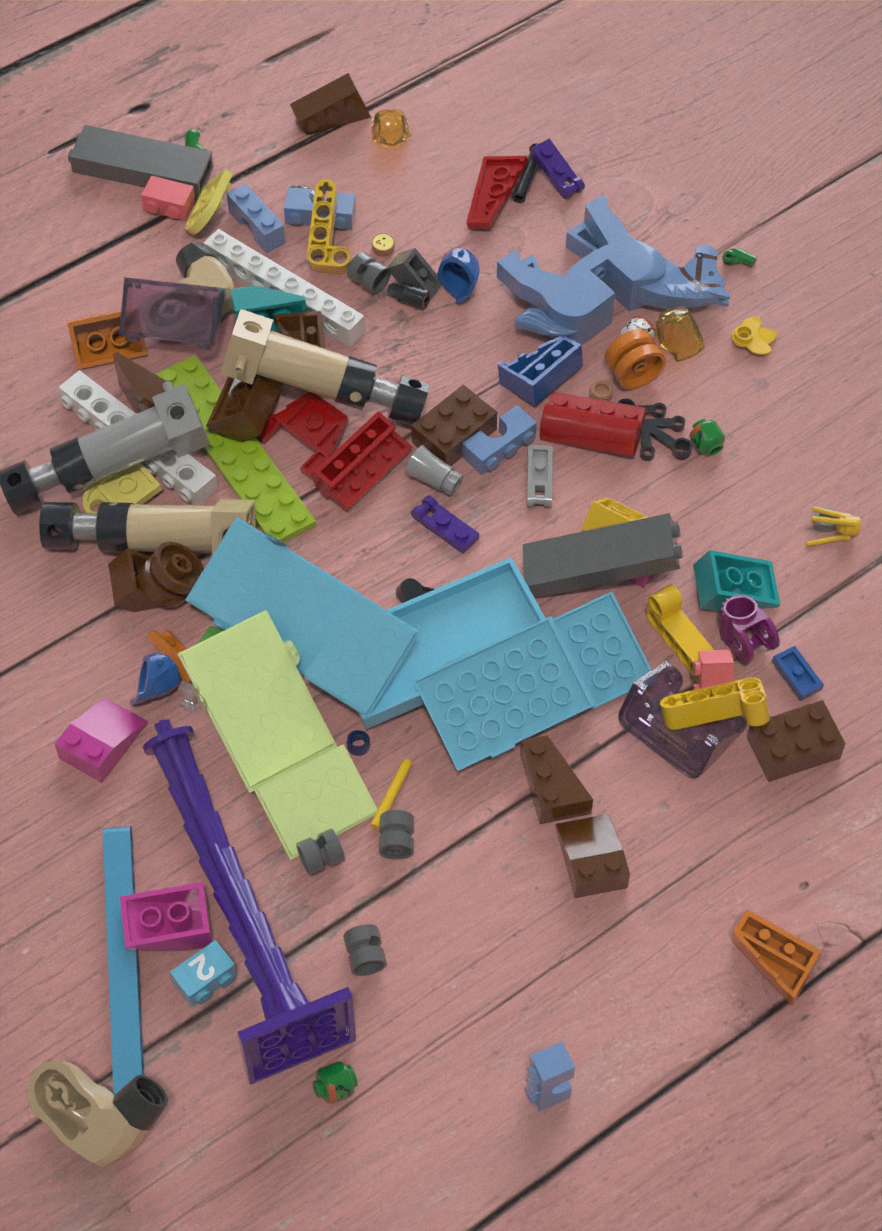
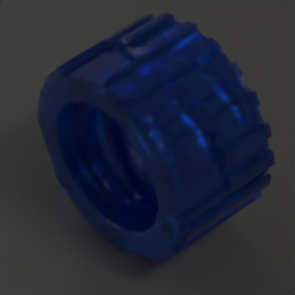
[346,730,370,756]

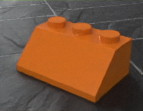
[66,306,148,369]

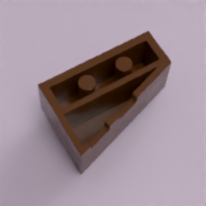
[290,73,372,135]
[274,311,325,349]

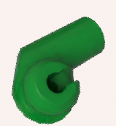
[185,129,207,150]
[722,248,757,267]

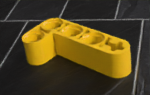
[307,179,352,274]
[646,584,714,681]
[660,678,770,730]

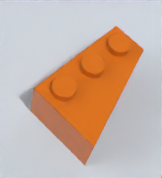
[732,909,821,1006]

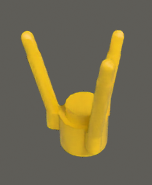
[806,506,861,546]

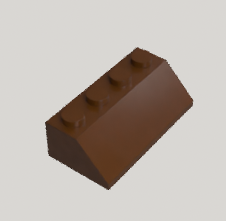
[206,374,283,440]

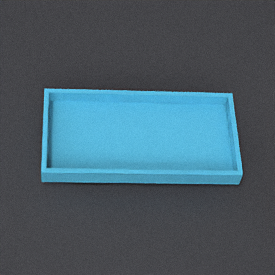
[357,557,545,729]

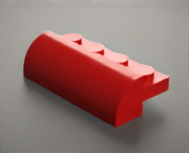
[540,391,646,457]
[312,411,413,512]

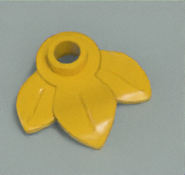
[731,316,778,355]

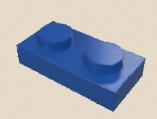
[772,646,824,700]

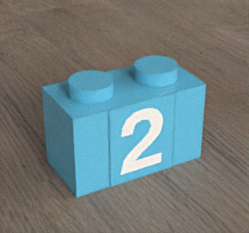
[170,940,237,1008]

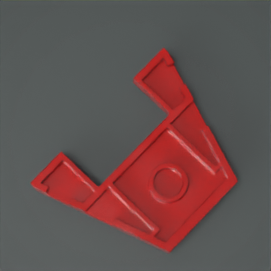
[255,392,349,481]

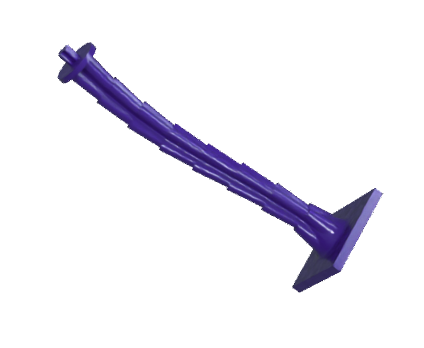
[143,719,356,1085]

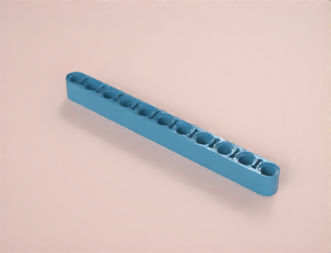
[103,826,144,1095]

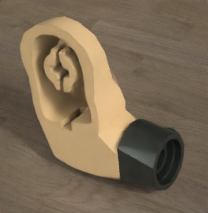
[142,242,235,340]
[27,1060,168,1167]

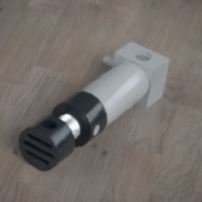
[0,381,210,515]

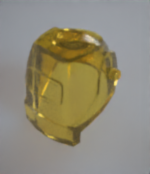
[371,109,411,148]
[655,306,705,362]

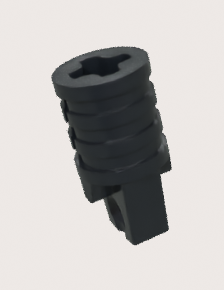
[387,281,431,310]

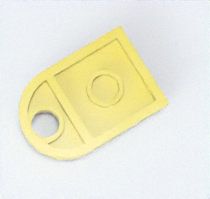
[185,169,233,235]
[83,463,163,513]

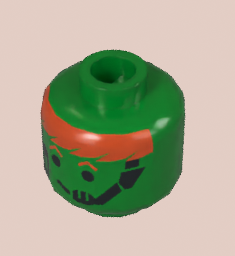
[689,419,726,456]
[312,1061,358,1104]

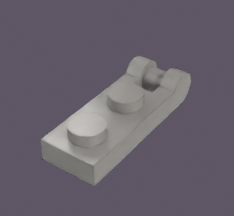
[527,445,553,507]

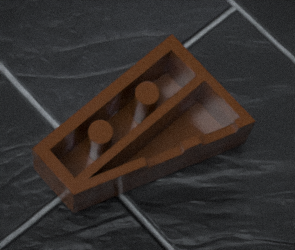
[520,735,593,825]

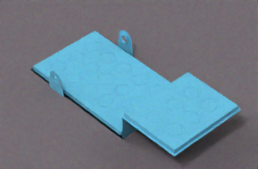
[185,517,421,717]
[413,592,656,771]

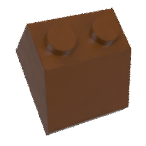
[108,549,164,612]

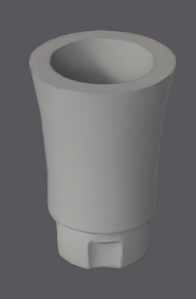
[405,445,463,495]

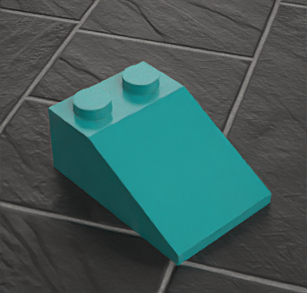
[230,286,307,332]
[693,550,781,612]

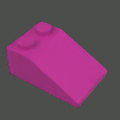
[55,697,148,783]
[120,882,213,951]

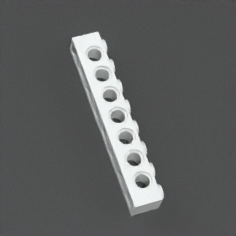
[204,229,365,348]
[58,370,218,506]

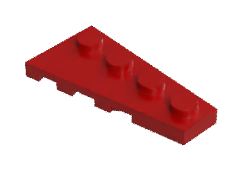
[466,155,528,229]

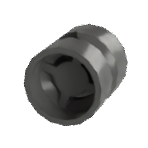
[347,252,391,294]
[379,810,414,860]
[296,828,345,876]
[343,924,387,976]

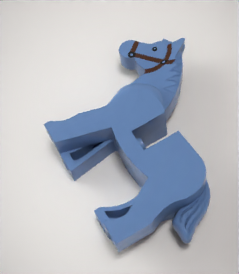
[497,195,730,345]

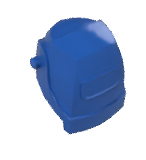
[437,248,480,304]
[130,653,180,705]

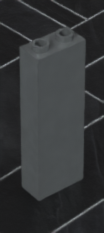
[68,125,214,199]
[523,513,683,599]

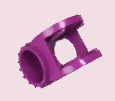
[720,594,780,664]

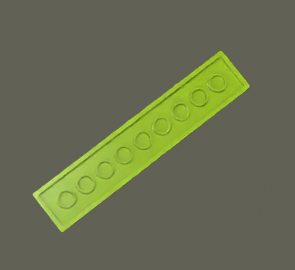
[156,355,316,543]

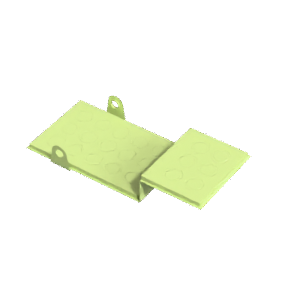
[178,610,378,860]

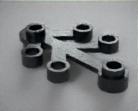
[617,398,692,461]

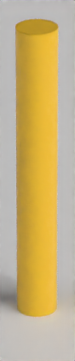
[370,758,413,830]

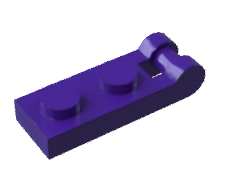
[530,138,585,199]
[410,495,479,554]

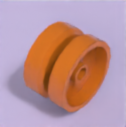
[604,329,666,390]

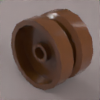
[138,541,204,608]

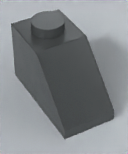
[388,248,442,298]

